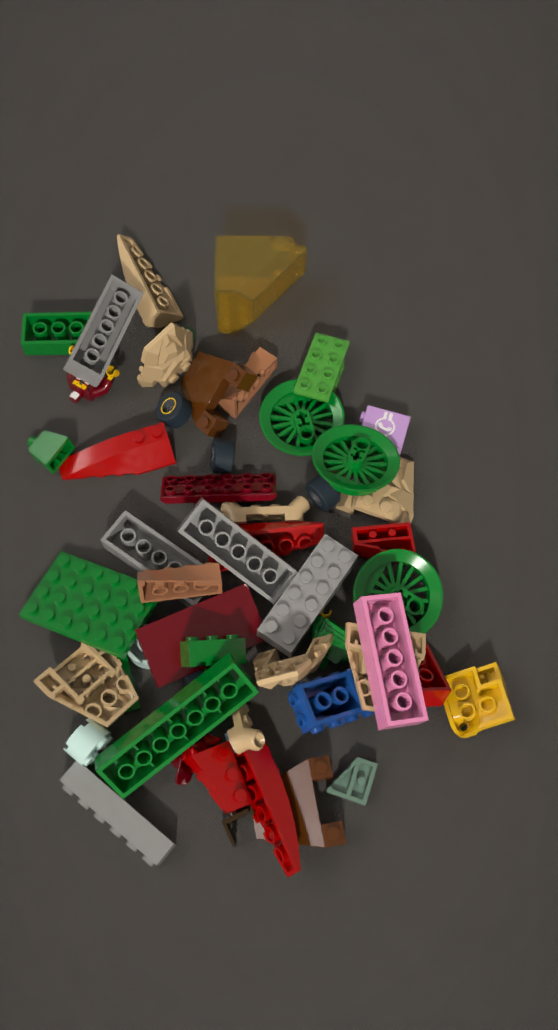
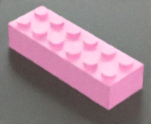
[353,592,429,730]

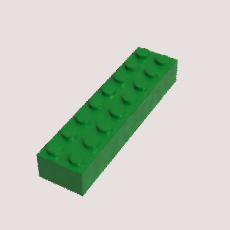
[94,653,259,799]

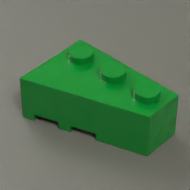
[180,634,246,667]

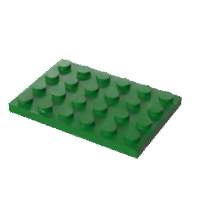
[19,551,158,660]

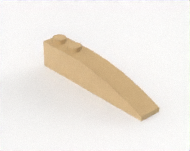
[117,234,183,328]

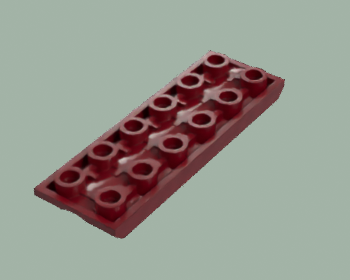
[160,472,277,504]

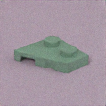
[326,757,378,806]

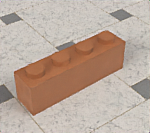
[218,347,277,419]
[137,562,222,603]

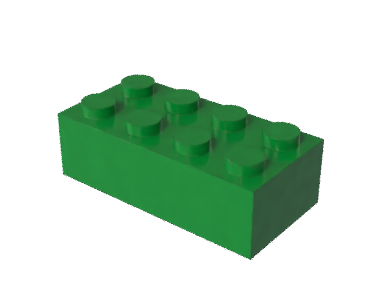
[21,312,91,356]

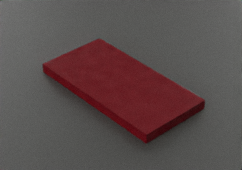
[134,583,264,688]

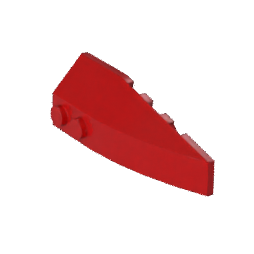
[59,422,176,480]
[208,522,324,572]
[234,742,301,877]

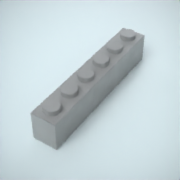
[60,761,176,867]

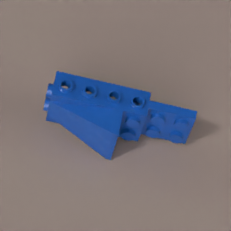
[287,668,375,735]

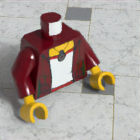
[67,346,120,404]

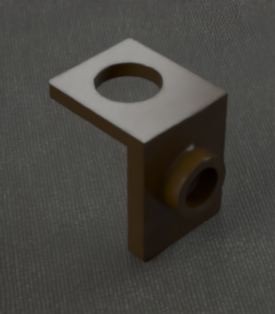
[222,808,250,847]

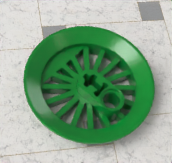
[259,379,345,456]
[312,424,400,496]
[353,549,443,634]

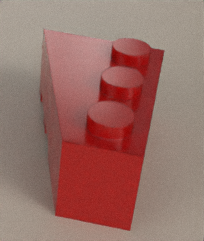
[351,522,416,566]
[184,741,253,814]

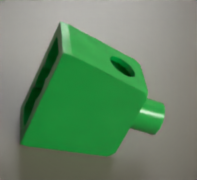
[27,431,76,474]

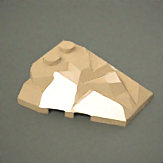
[137,322,194,387]
[335,454,414,524]
[345,622,426,712]
[253,633,334,689]
[34,643,139,728]

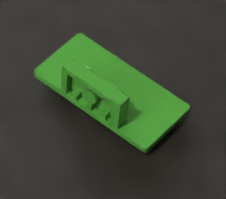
[294,333,350,402]

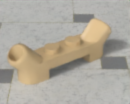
[220,496,310,525]
[227,703,265,755]

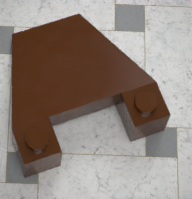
[181,352,258,438]
[251,755,346,849]

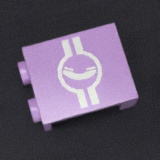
[360,405,411,456]

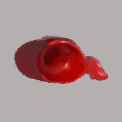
[171,733,221,785]

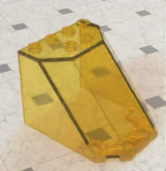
[215,236,307,334]

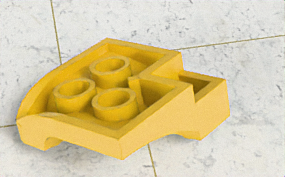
[443,662,516,738]

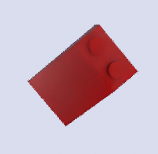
[418,643,451,707]

